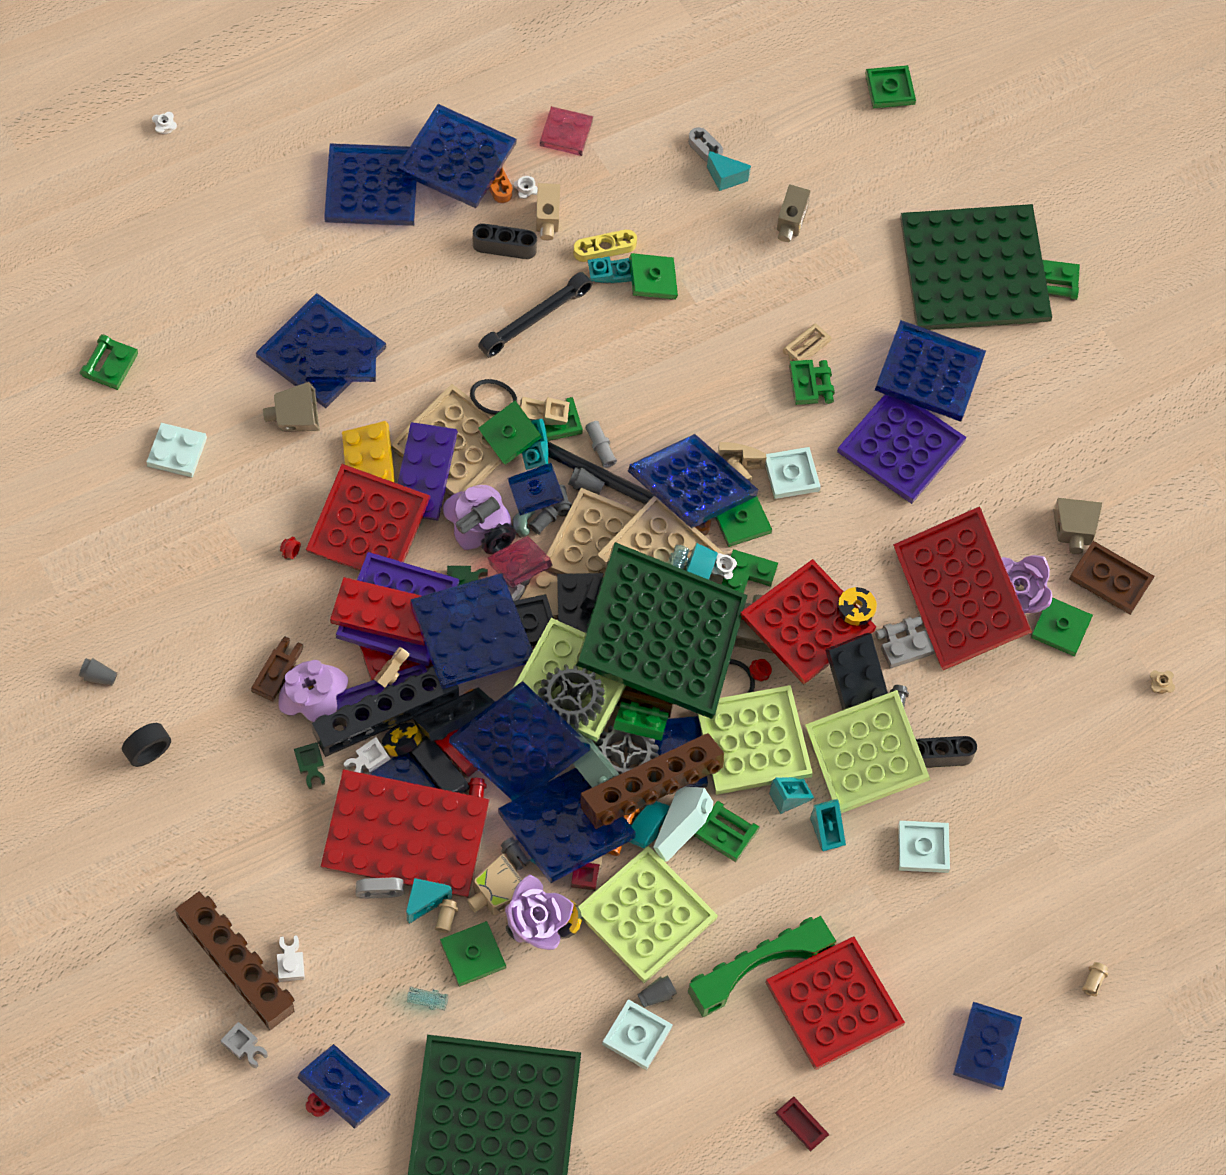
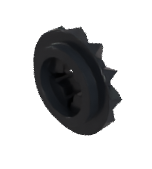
[481,523,516,554]

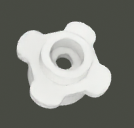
[152,112,177,134]
[514,176,538,199]
[712,553,737,580]

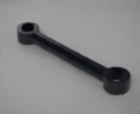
[478,272,593,358]

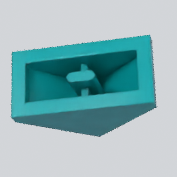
[707,151,751,191]
[769,777,814,814]
[810,799,846,851]
[406,878,452,924]

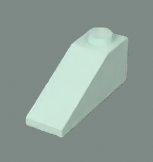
[653,786,713,862]

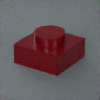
[571,860,600,891]

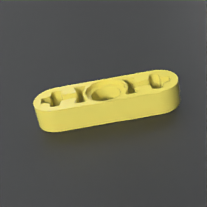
[573,230,637,262]

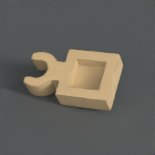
[374,647,409,687]

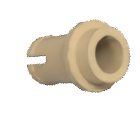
[725,456,753,487]
[435,899,458,933]
[1082,962,1108,997]

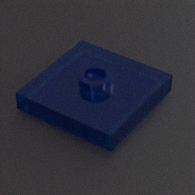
[507,463,564,516]

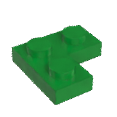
[721,549,778,594]

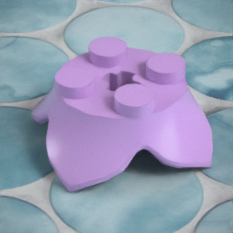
[443,485,512,550]
[1002,555,1052,614]
[279,660,348,722]
[505,875,574,950]

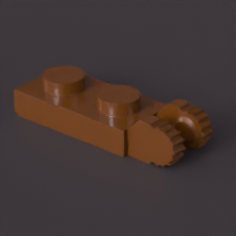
[251,636,304,702]

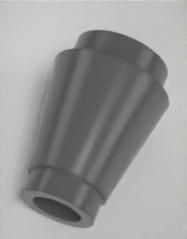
[568,467,605,495]
[79,658,118,686]
[637,975,677,1008]

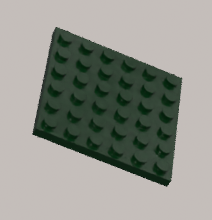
[900,204,1052,331]
[576,542,748,719]
[408,1034,581,1175]

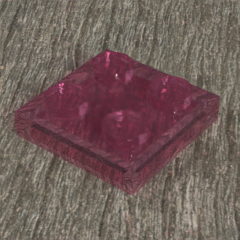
[540,106,593,156]
[488,536,553,588]

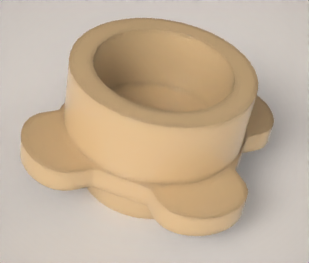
[1150,670,1175,694]

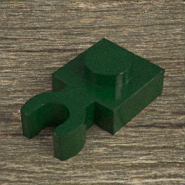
[447,566,488,591]
[294,742,325,789]

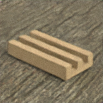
[783,323,831,361]

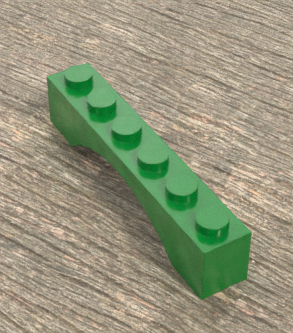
[688,915,836,1018]

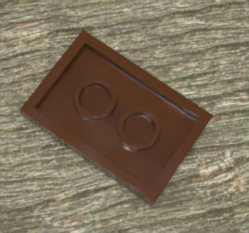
[1069,540,1155,615]

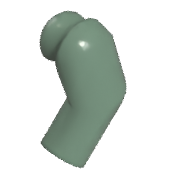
[513,504,535,537]

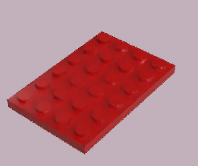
[893,506,1032,671]
[321,769,490,898]

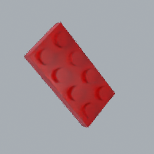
[330,577,437,646]

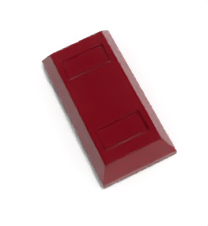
[775,1096,830,1152]

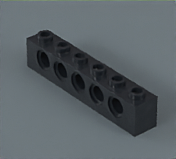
[312,664,459,757]

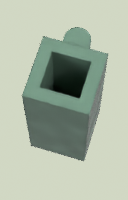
[560,731,620,788]

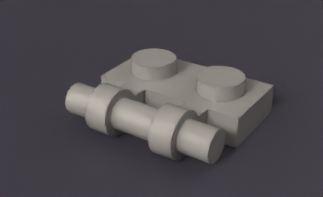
[875,616,935,669]

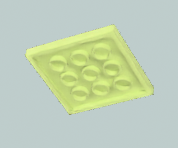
[508,618,626,742]
[697,685,813,795]
[806,690,931,813]
[578,846,718,984]

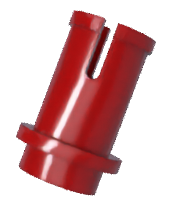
[468,777,487,798]

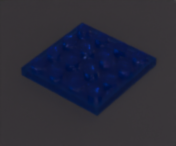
[397,104,517,208]
[324,143,419,226]
[256,293,386,408]
[874,320,986,422]
[628,434,759,529]
[410,573,533,689]
[449,681,590,805]
[498,768,636,883]

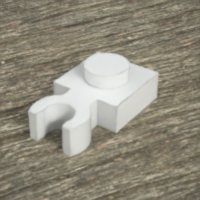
[344,737,390,773]
[277,936,305,982]

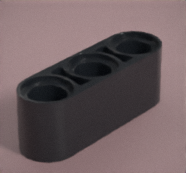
[473,224,537,259]
[408,736,469,794]
[916,736,977,768]

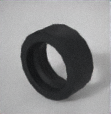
[122,722,172,767]

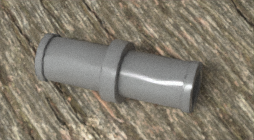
[585,421,617,468]

